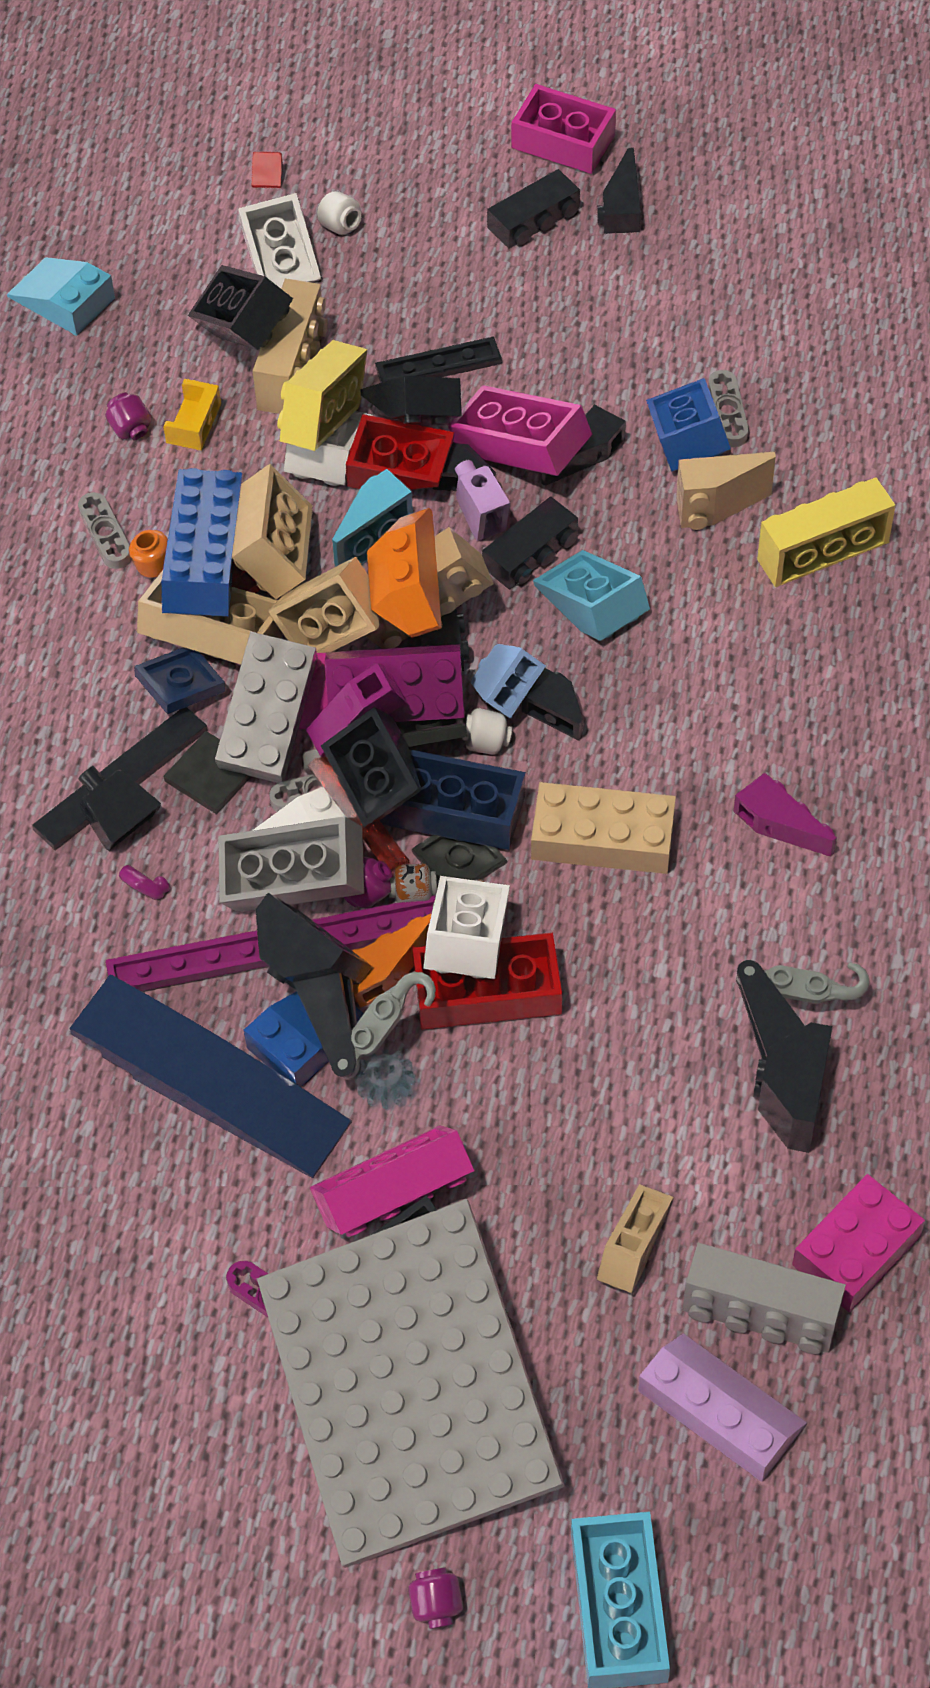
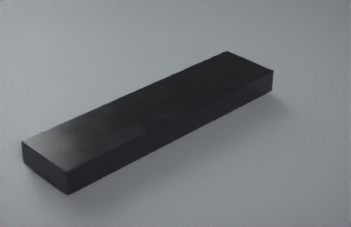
[375,336,502,383]

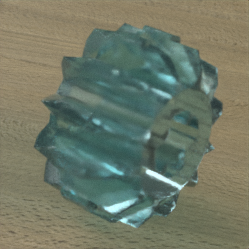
[355,1047,416,1110]

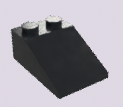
[360,376,462,425]
[321,707,421,829]

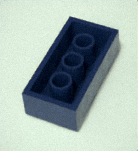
[377,750,526,850]

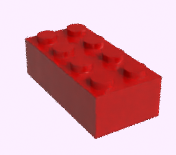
[412,932,562,1030]

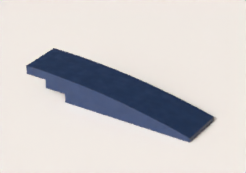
[69,974,352,1178]

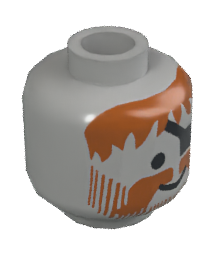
[389,863,437,903]

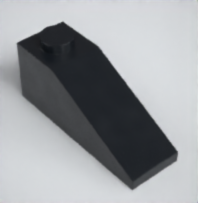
[597,148,641,234]

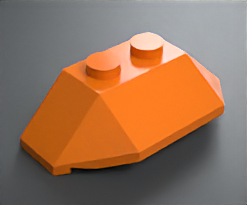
[367,508,442,638]

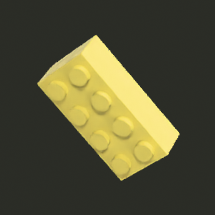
[277,340,368,451]
[757,477,895,588]

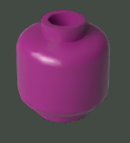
[105,392,152,441]
[344,857,392,909]
[408,1567,463,1629]

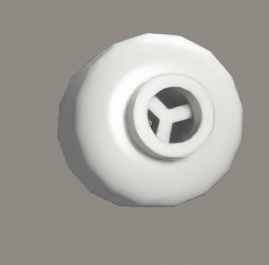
[317,191,361,235]
[460,708,512,755]

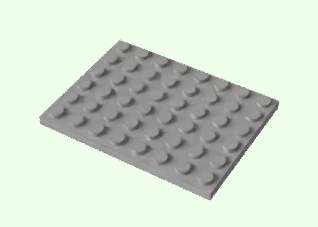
[257,1199,565,1568]

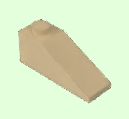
[597,1184,673,1293]

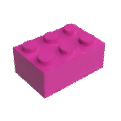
[511,84,616,174]
[792,1174,925,1313]

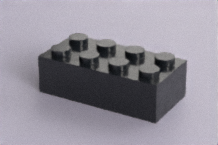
[188,265,294,351]

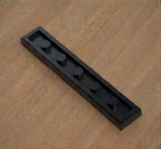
[32,707,208,851]

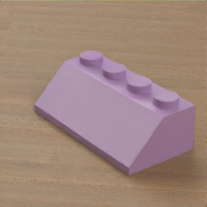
[638,1333,807,1482]

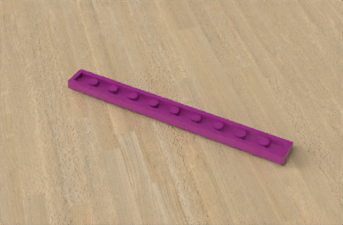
[105,895,436,991]

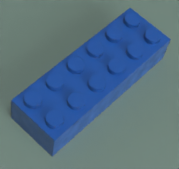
[161,468,242,616]

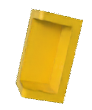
[163,379,221,451]

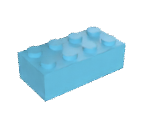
[571,1512,670,1688]

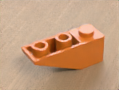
[352,913,432,1008]

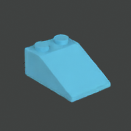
[7,257,115,336]
[332,469,413,567]
[533,550,650,641]

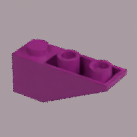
[306,663,407,757]
[733,773,837,857]

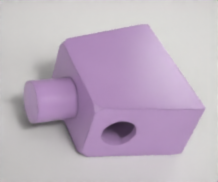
[455,460,510,542]

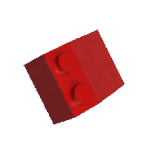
[345,414,454,490]

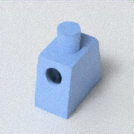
[471,644,546,718]

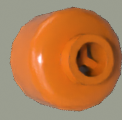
[129,530,168,577]

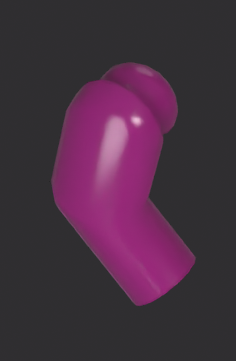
[119,865,170,900]

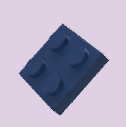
[134,647,225,714]

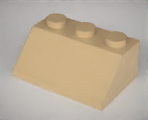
[268,557,379,653]

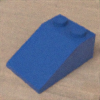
[646,378,731,472]
[244,991,364,1087]

